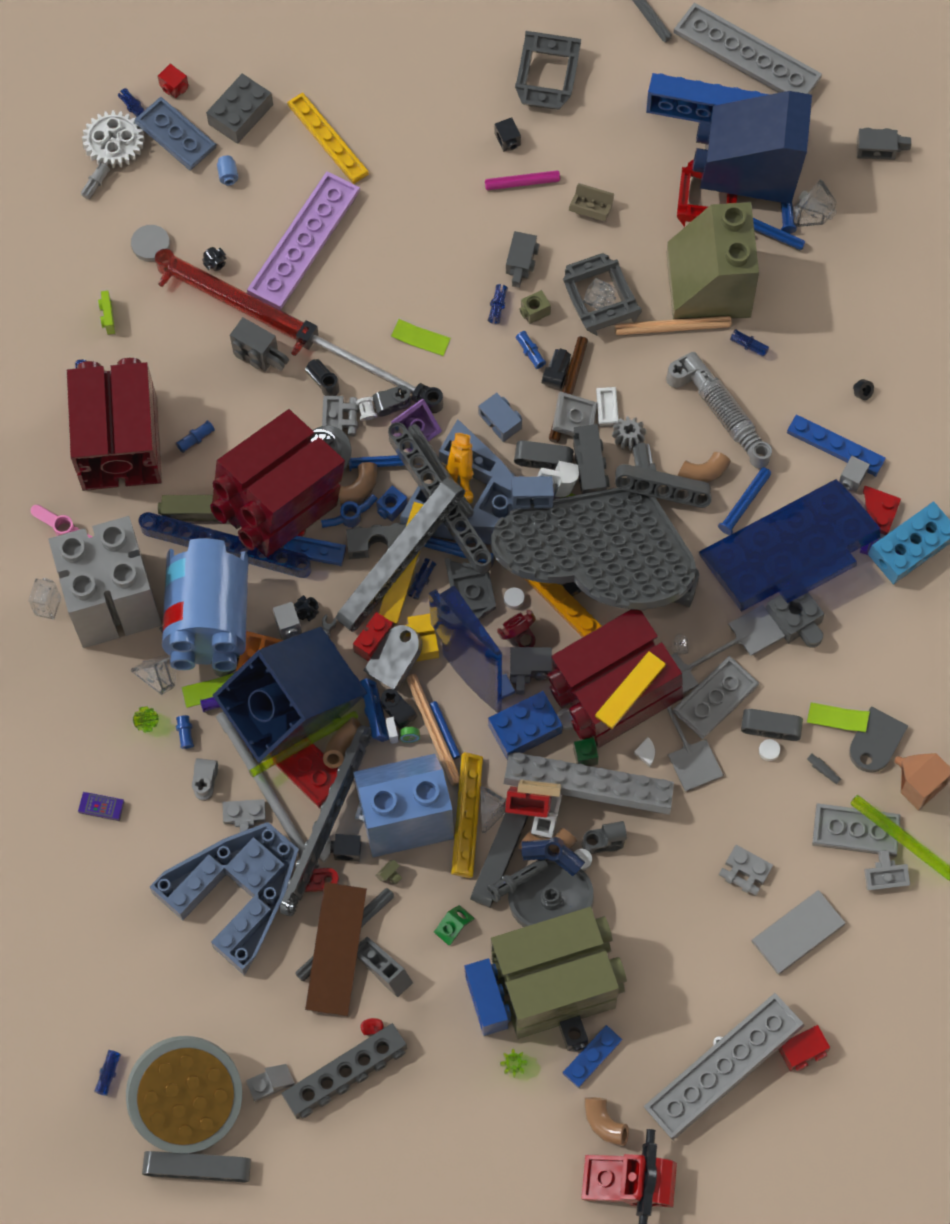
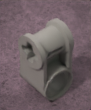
[192,758,218,800]

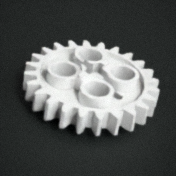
[82,110,145,168]

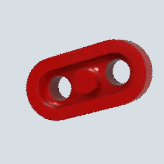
[305,868,339,892]

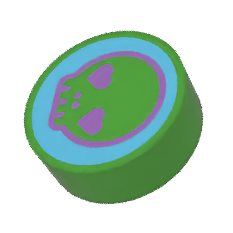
[399,727,420,743]

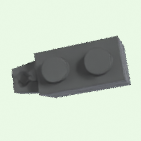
[857,128,911,160]
[506,231,540,288]

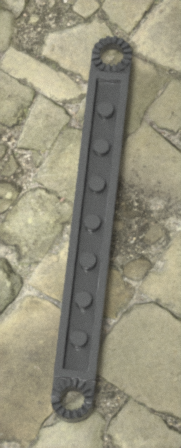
[280,725,372,916]

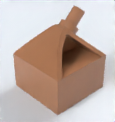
[895,753,950,811]

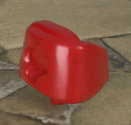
[360,1018,384,1035]

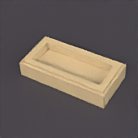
[517,779,561,797]

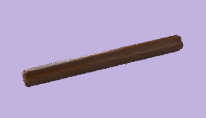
[549,336,588,443]

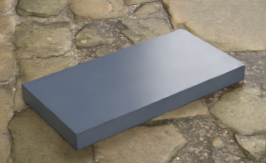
[134,97,217,171]

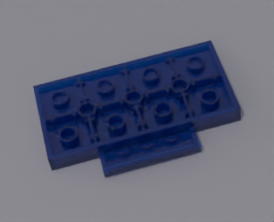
[699,479,880,612]
[429,586,502,713]

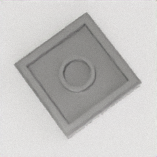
[552,392,597,436]

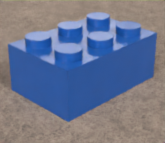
[488,691,563,761]
[464,958,511,1036]

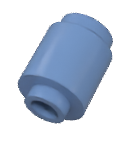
[217,155,239,186]

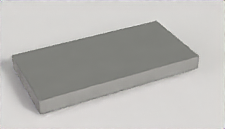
[672,656,759,739]
[812,803,901,856]
[752,890,845,975]

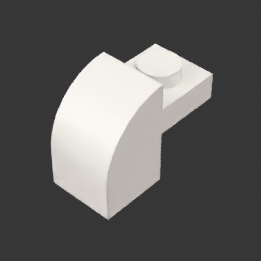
[537,461,579,497]
[531,795,562,838]

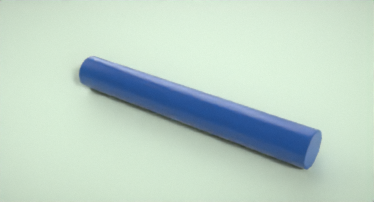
[429,701,461,760]

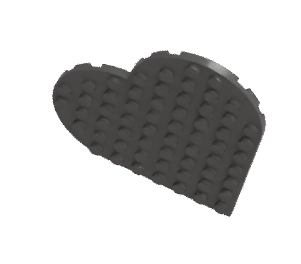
[491,488,696,611]

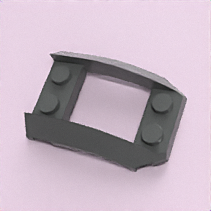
[515,31,582,110]
[563,253,642,336]

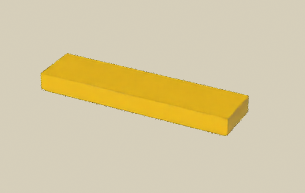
[595,651,666,729]

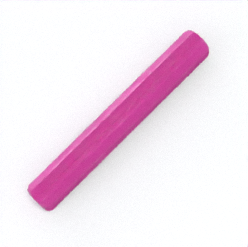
[485,170,560,190]

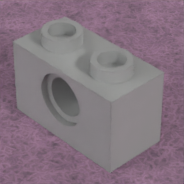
[273,602,302,640]

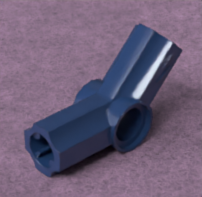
[521,837,585,876]

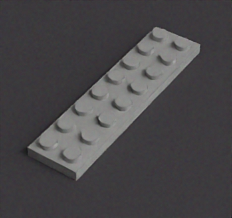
[674,2,822,94]
[503,752,674,815]
[644,993,805,1140]

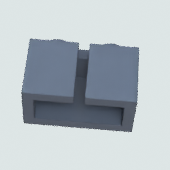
[478,393,522,442]
[511,476,554,509]

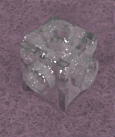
[583,278,616,310]

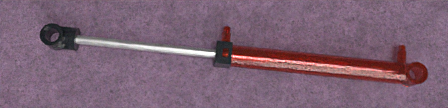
[155,249,443,413]

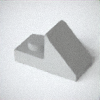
[246,1064,295,1102]

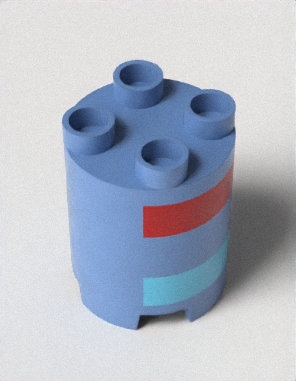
[162,538,249,672]

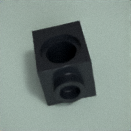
[494,117,521,152]
[330,834,362,862]
[559,1015,588,1052]

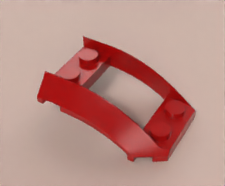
[677,160,737,227]

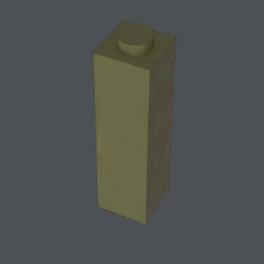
[158,495,218,522]

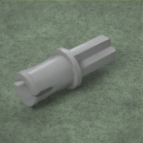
[81,163,110,199]

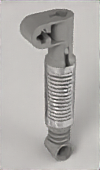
[666,352,772,468]

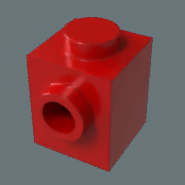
[158,63,189,98]

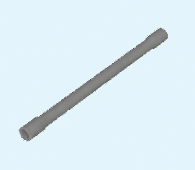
[216,712,319,869]

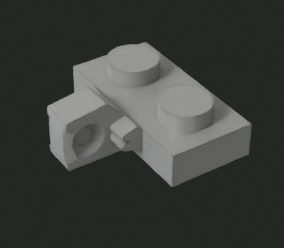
[223,799,266,832]
[864,850,910,890]

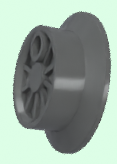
[310,426,352,471]

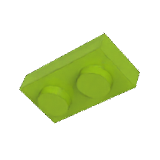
[98,290,115,335]

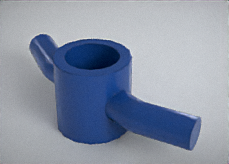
[321,494,378,528]

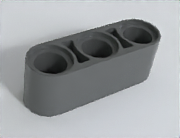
[514,440,574,470]
[741,709,803,741]

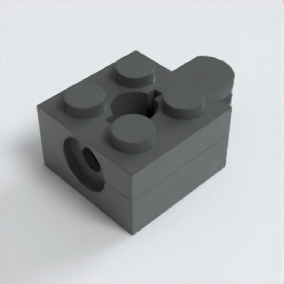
[230,317,289,371]
[766,582,824,648]

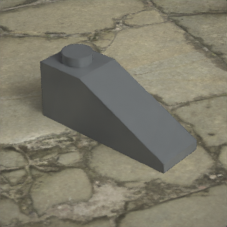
[357,937,413,997]

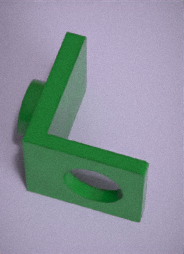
[434,905,475,945]

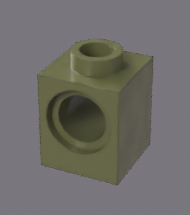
[519,290,551,324]

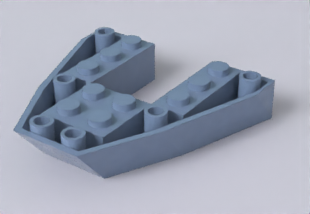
[400,419,534,545]
[150,822,299,976]

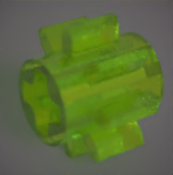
[133,706,159,733]
[500,1049,527,1078]

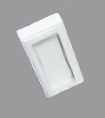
[596,387,619,427]

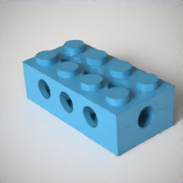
[868,501,950,585]

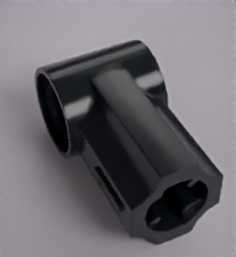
[541,348,571,389]
[305,359,339,396]

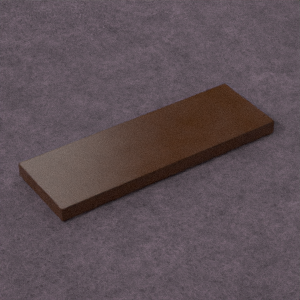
[305,882,367,1017]

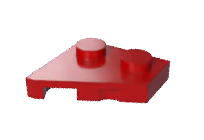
[863,486,901,535]

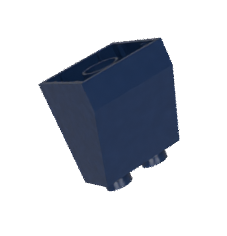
[692,91,812,204]
[213,626,367,763]

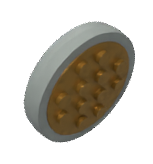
[126,1036,242,1153]

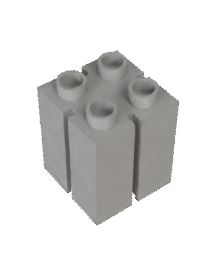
[48,516,162,648]

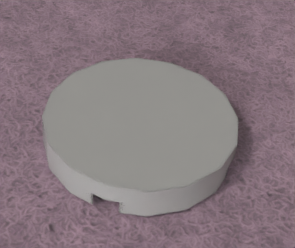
[131,225,170,262]

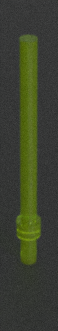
[249,710,358,777]

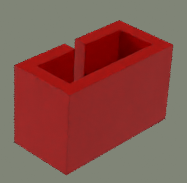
[353,612,394,662]
[505,786,552,818]
[778,1025,830,1072]

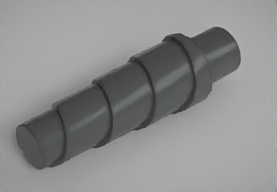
[807,753,841,784]

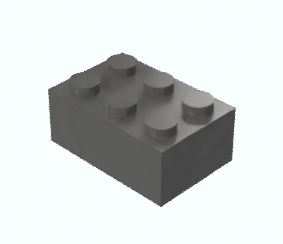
[206,73,273,144]

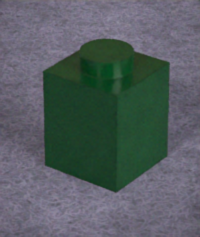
[573,738,599,766]

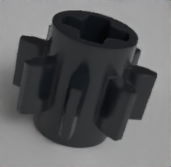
[202,247,227,271]
[294,595,319,622]

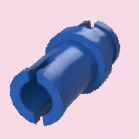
[176,715,194,749]

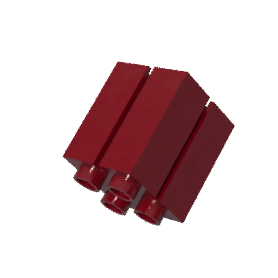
[67,357,162,491]
[210,409,345,558]
[547,609,683,748]

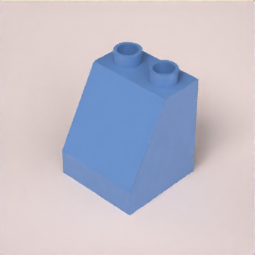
[353,754,454,858]

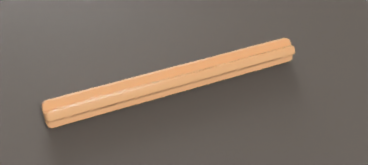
[615,316,732,335]
[406,674,460,786]

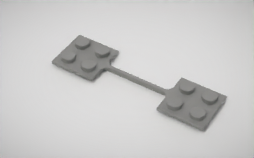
[671,605,785,694]
[667,706,723,792]

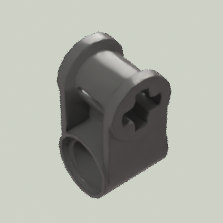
[372,385,411,417]

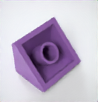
[391,399,442,452]

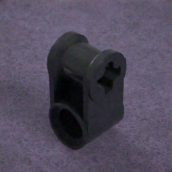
[381,689,417,729]

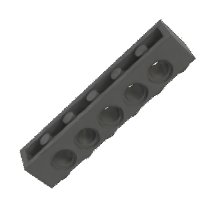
[282,1023,407,1119]

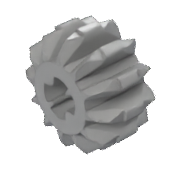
[612,416,646,451]

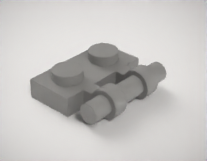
[322,396,359,436]
[719,845,773,896]

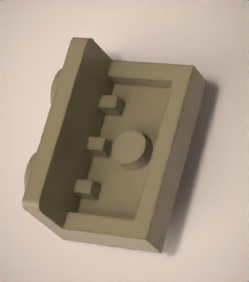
[569,183,614,221]

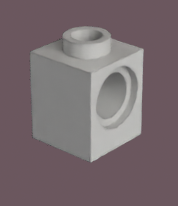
[839,456,870,492]

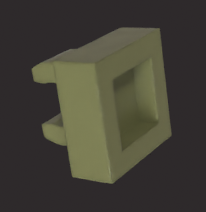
[375,860,402,884]

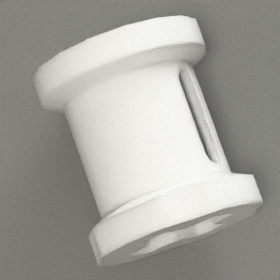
[356,397,378,421]

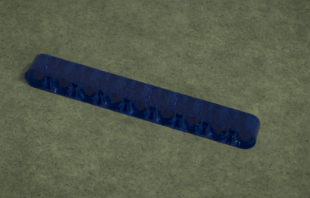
[138,512,312,578]

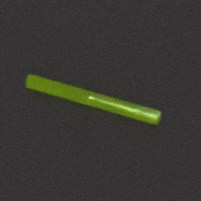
[850,795,950,881]

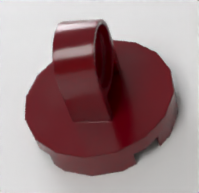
[497,610,536,647]

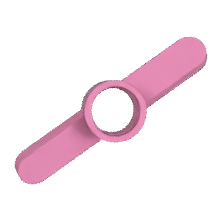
[31,505,92,538]

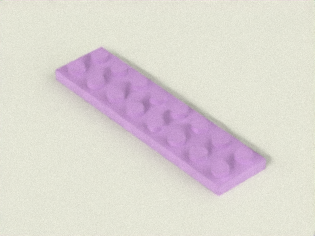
[247,171,360,310]

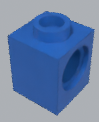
[376,485,408,522]

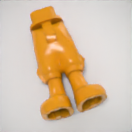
[446,433,474,504]

